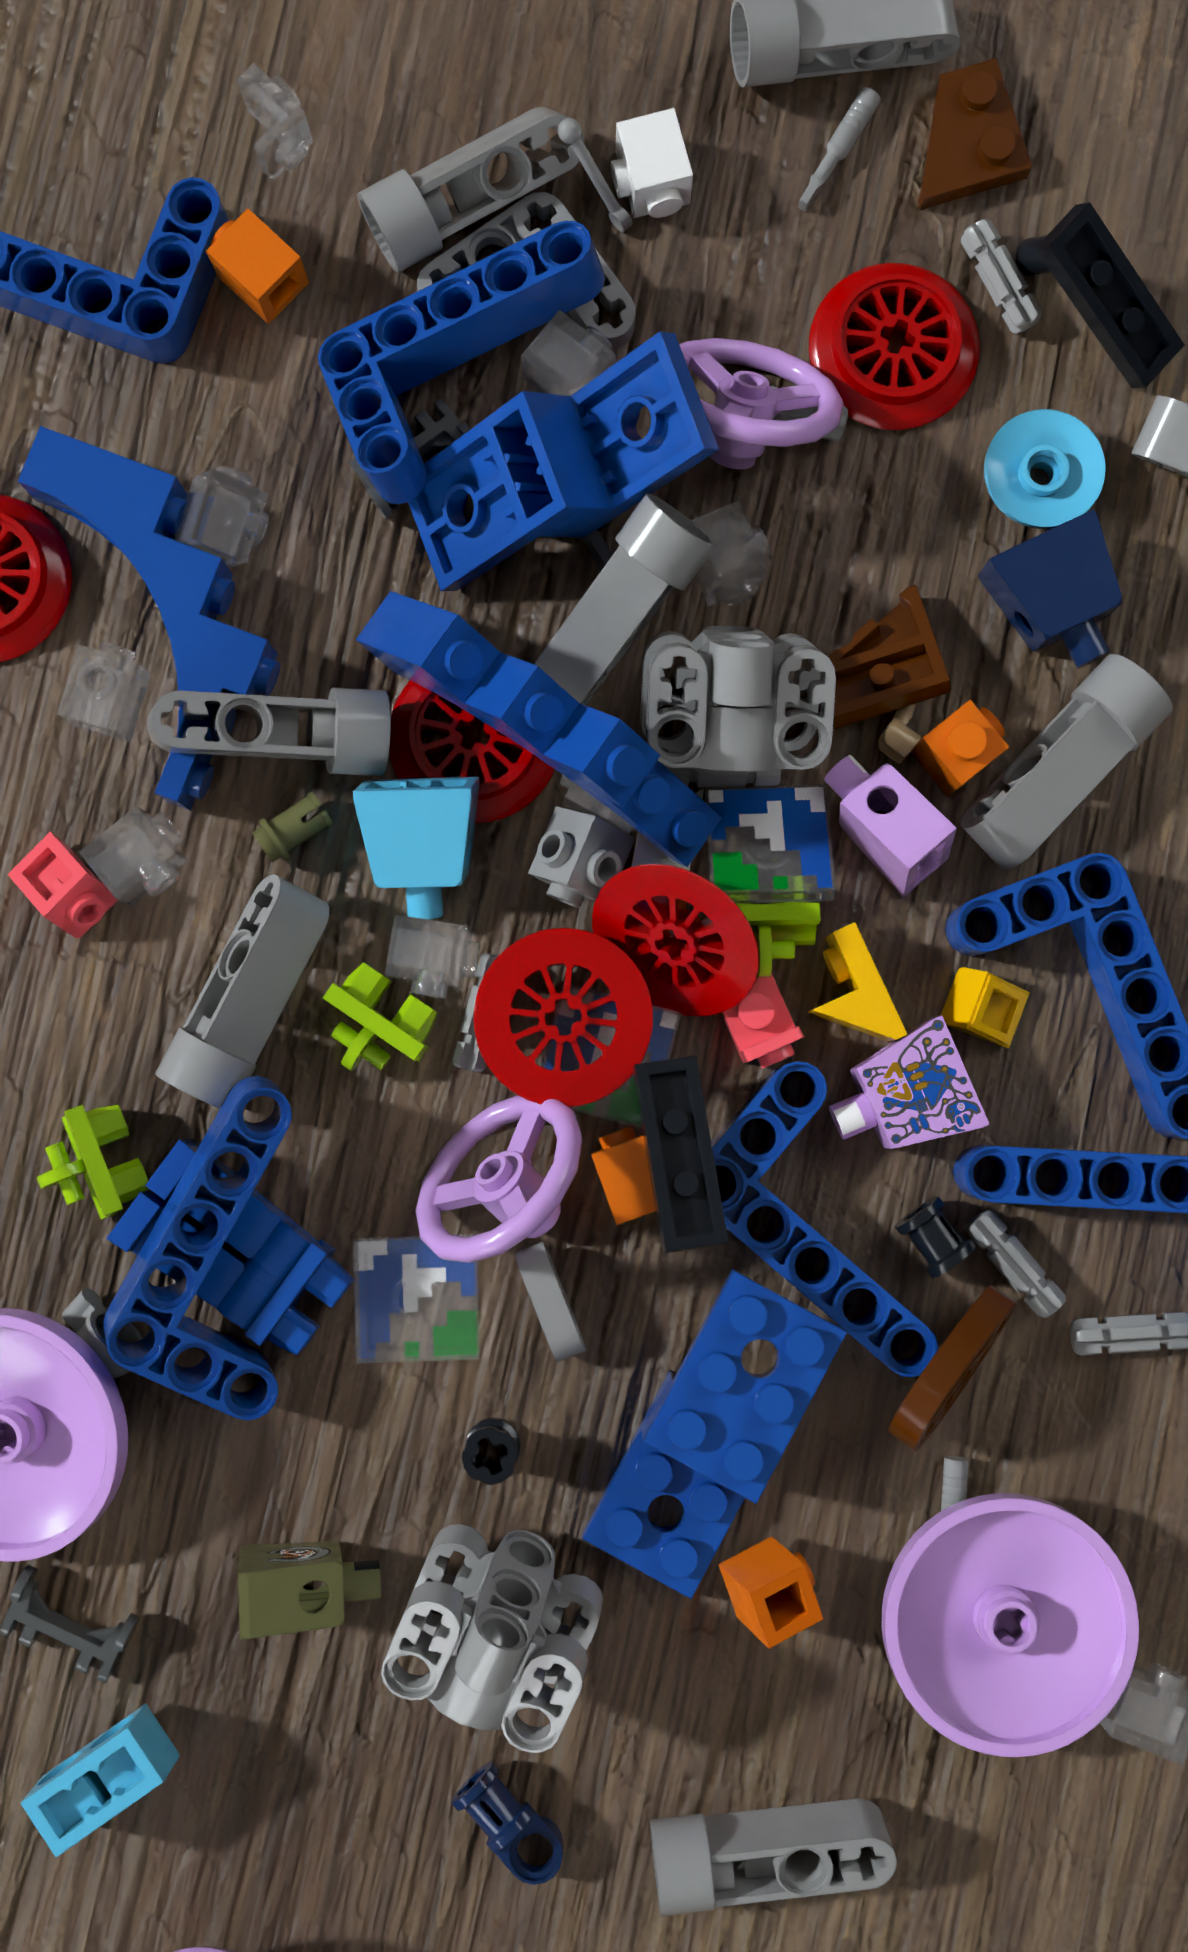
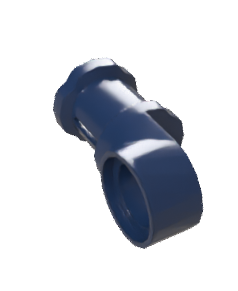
[451,1761,564,1885]

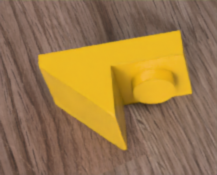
[808,922,908,1042]

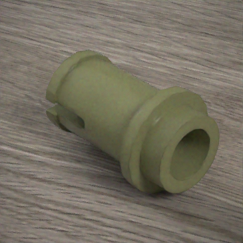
[252,791,334,863]

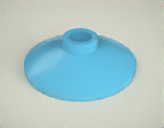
[984,409,1106,529]

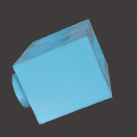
[20,1704,180,1857]

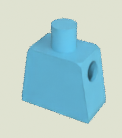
[353,777,479,920]

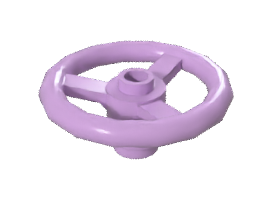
[679,338,844,469]
[416,1095,583,1263]

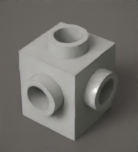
[528,806,636,908]

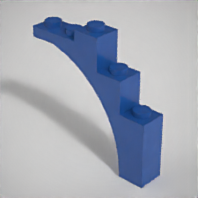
[18,426,280,811]
[356,591,722,867]

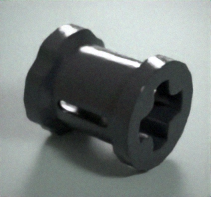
[895,1196,976,1278]
[462,1417,521,1485]

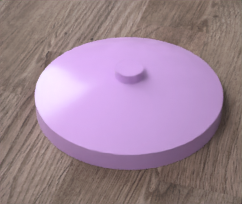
[0,1308,128,1562]
[882,1493,1139,1757]

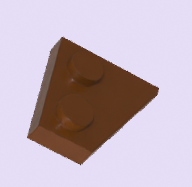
[917,58,1032,210]
[820,585,951,729]

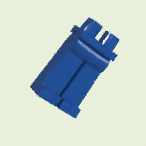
[106,1139,354,1355]

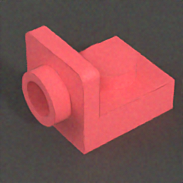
[7,831,119,938]
[721,973,804,1069]

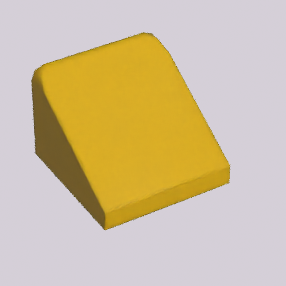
[940,967,1030,1049]

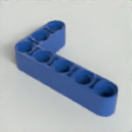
[0,177,229,364]
[318,221,605,504]
[945,853,1188,1140]
[711,1061,938,1377]
[103,1076,292,1421]
[953,1145,1188,1213]

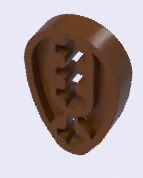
[888,1284,1018,1451]

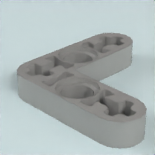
[417,192,636,350]

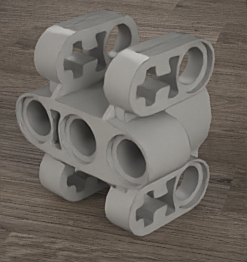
[640,626,836,771]
[381,1524,604,1753]

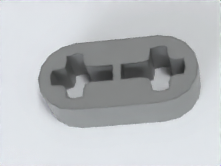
[515,1242,586,1362]

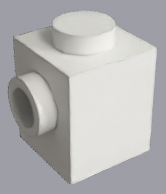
[611,108,693,218]

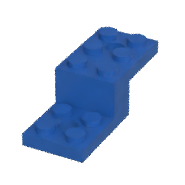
[408,331,719,591]
[582,1269,847,1599]

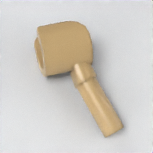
[877,703,921,764]

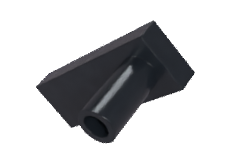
[1016,202,1185,388]
[632,1056,729,1254]

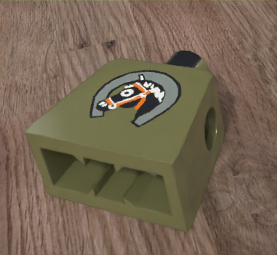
[238,1541,381,1640]

